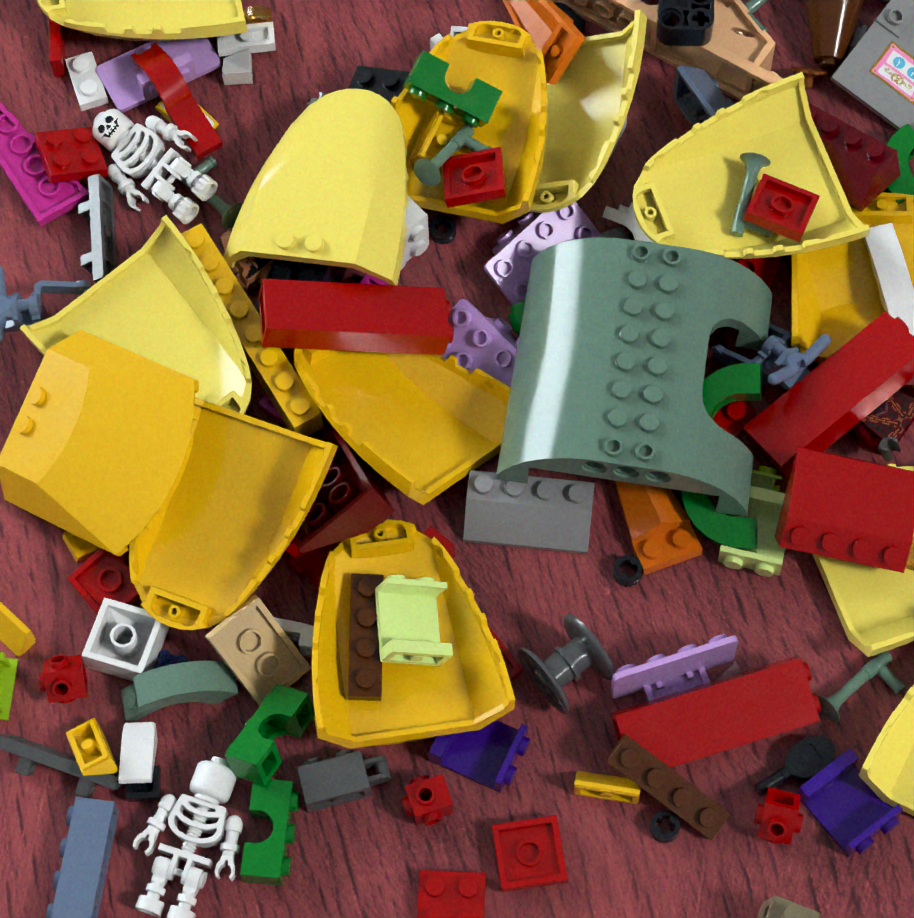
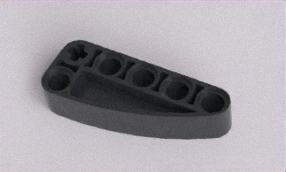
[656,0,714,46]

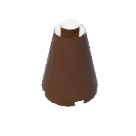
[805,0,863,70]

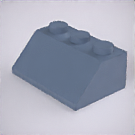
[672,65,734,127]

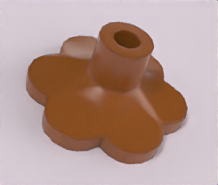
[790,66,828,88]

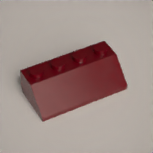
[809,103,900,212]

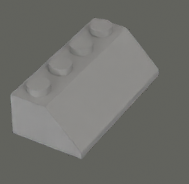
[463,470,595,554]

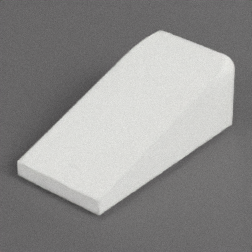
[118,722,158,784]

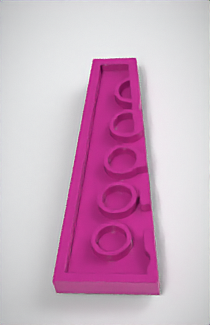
[0,102,89,227]

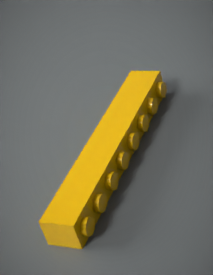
[181,223,323,436]

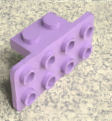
[96,38,221,113]
[484,202,600,306]
[439,299,519,388]
[610,634,738,701]

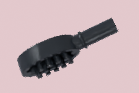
[754,736,835,796]

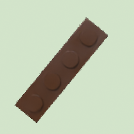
[348,574,384,701]
[605,734,730,840]

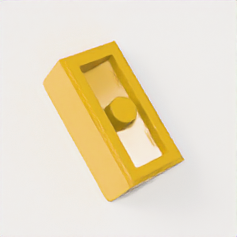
[410,110,465,173]
[0,602,36,657]
[66,718,119,776]
[573,771,641,804]

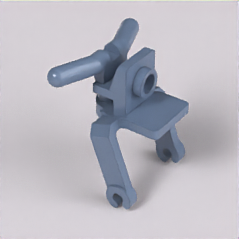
[0,266,90,342]
[710,323,831,391]

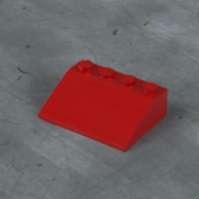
[774,447,914,573]

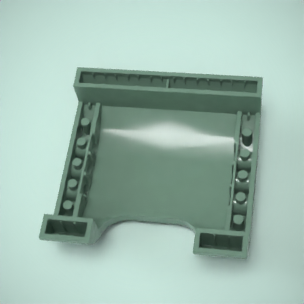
[496,237,772,517]

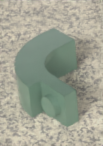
[121,661,238,722]

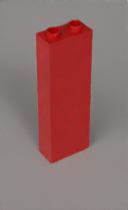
[258,279,454,355]
[743,311,914,480]
[610,656,821,768]

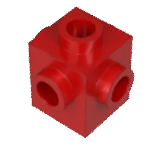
[38,654,88,704]
[401,774,454,826]
[753,787,804,845]

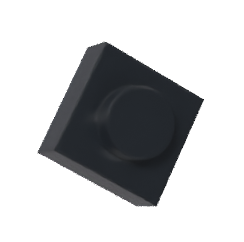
[126,765,161,802]

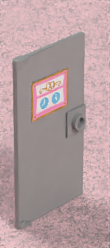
[830,0,914,131]

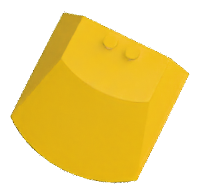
[791,192,914,364]
[0,330,199,556]

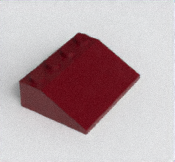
[293,428,395,553]

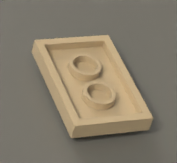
[205,595,311,707]

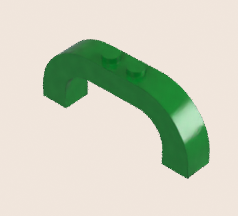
[681,363,762,553]

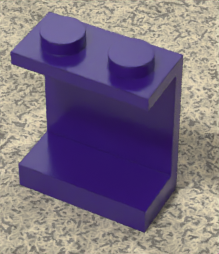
[429,720,531,793]
[797,748,903,857]

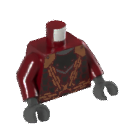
[852,385,914,461]

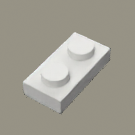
[217,21,276,57]
[65,51,109,111]

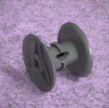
[517,613,616,715]

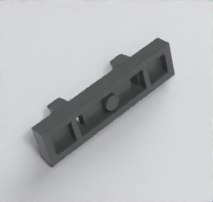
[78,174,117,283]
[0,733,125,798]

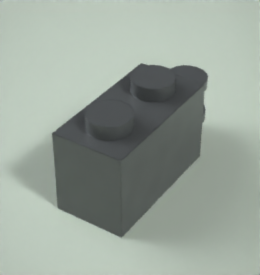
[297,749,391,813]

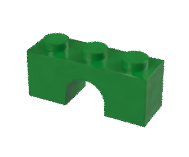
[403,50,503,128]
[224,684,315,786]
[240,779,300,886]

